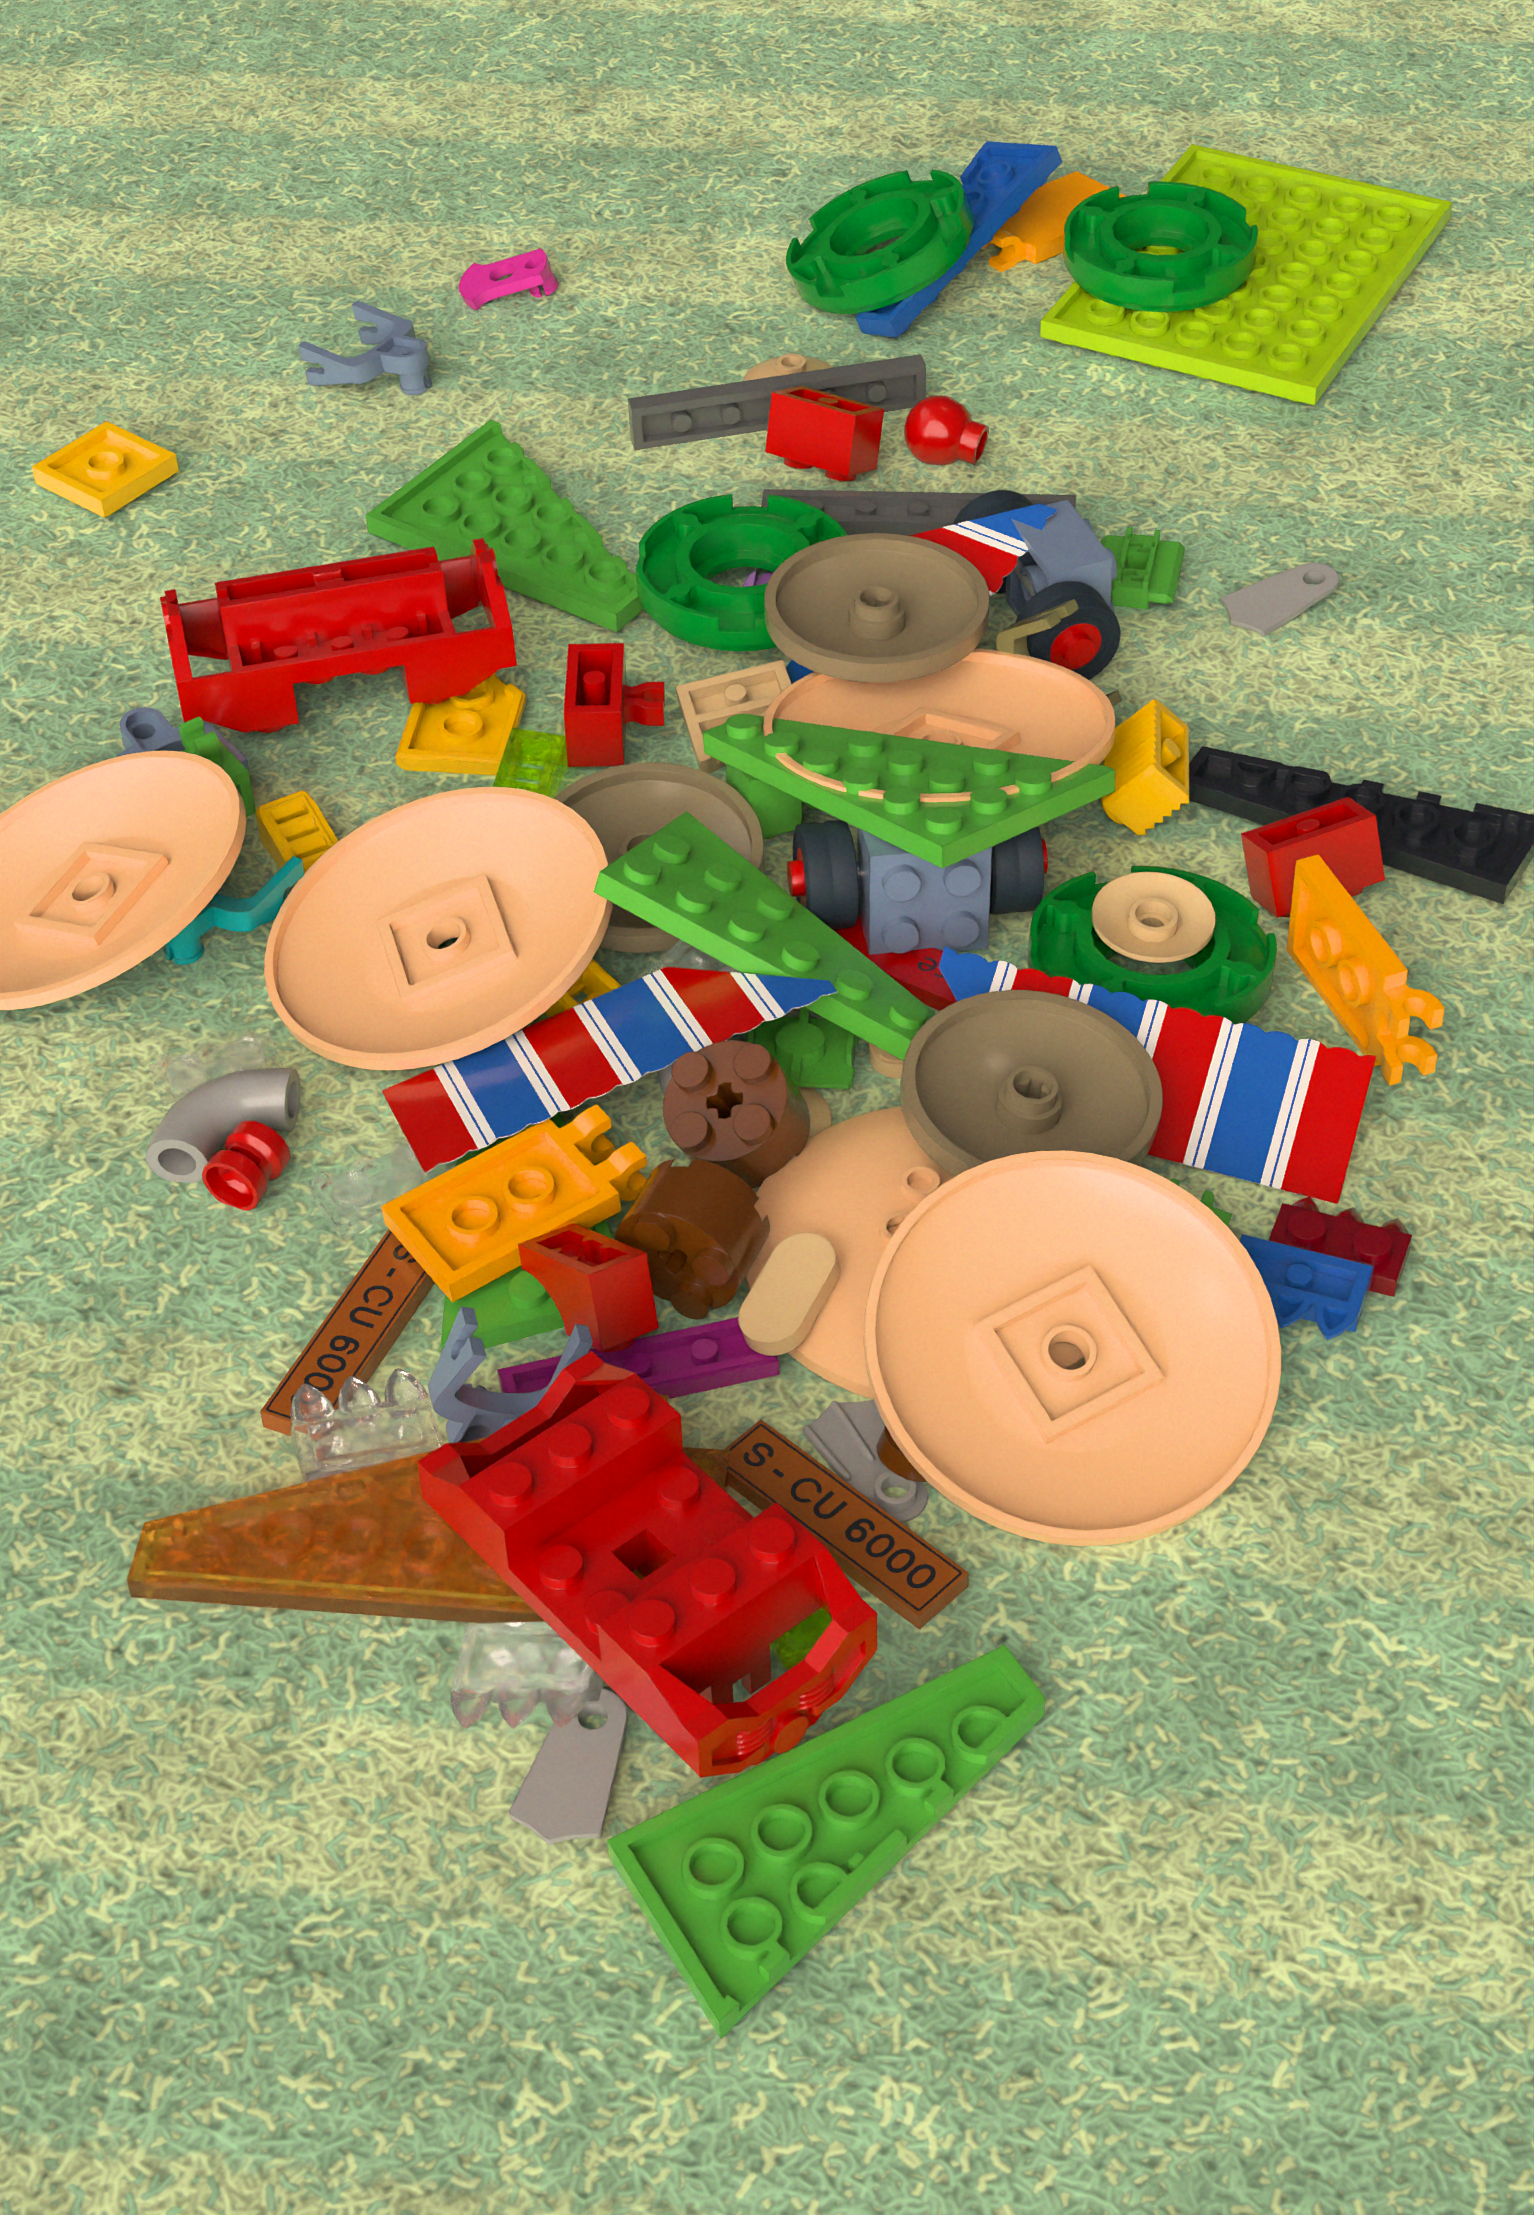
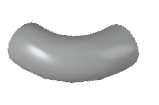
[146,1068,301,1183]

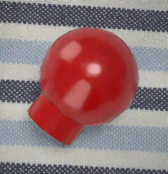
[904,395,989,466]

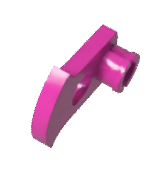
[459,248,559,310]

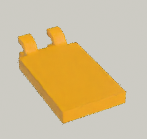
[981,171,1126,272]
[1287,854,1445,1086]
[381,1104,647,1303]

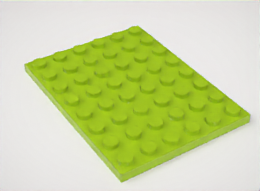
[1040,144,1452,406]

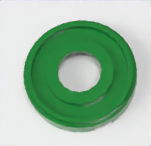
[786,169,974,314]
[1063,181,1258,312]
[636,494,847,651]
[1028,866,1277,1025]

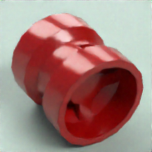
[202,1121,291,1211]

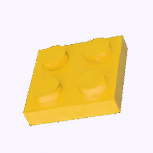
[32,421,179,518]

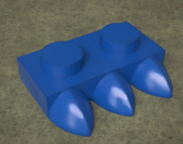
[1240,1234,1374,1340]

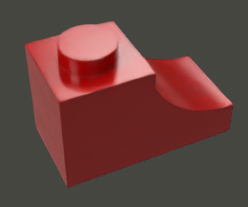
[518,1223,659,1352]

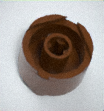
[663,1040,810,1188]
[615,1159,770,1320]

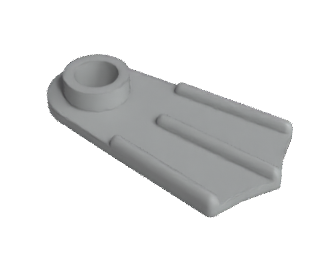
[1222,563,1339,637]
[803,1399,928,1523]
[509,1688,628,1845]

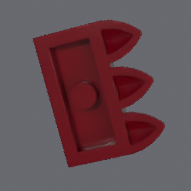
[1268,1196,1412,1297]

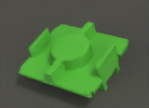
[1100,527,1185,609]
[746,1007,859,1090]

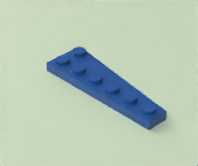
[855,141,1062,337]

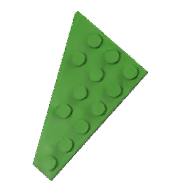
[366,419,644,632]
[703,714,1115,869]

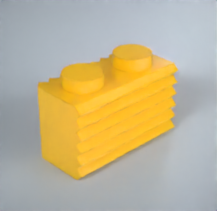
[1101,699,1189,835]

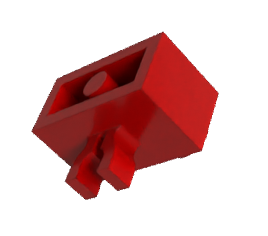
[765,386,884,481]
[563,643,665,767]
[1241,797,1385,918]

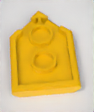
[395,673,527,776]

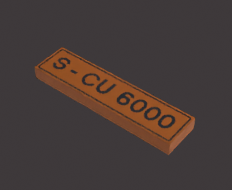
[260,1229,435,1447]
[712,1419,969,1630]

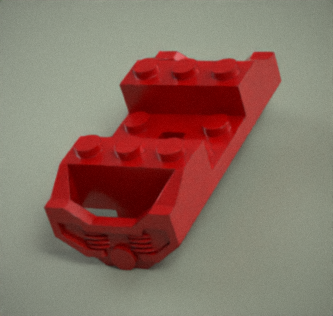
[160,538,517,733]
[417,1351,877,1778]

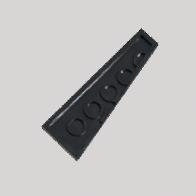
[1189,746,1534,904]

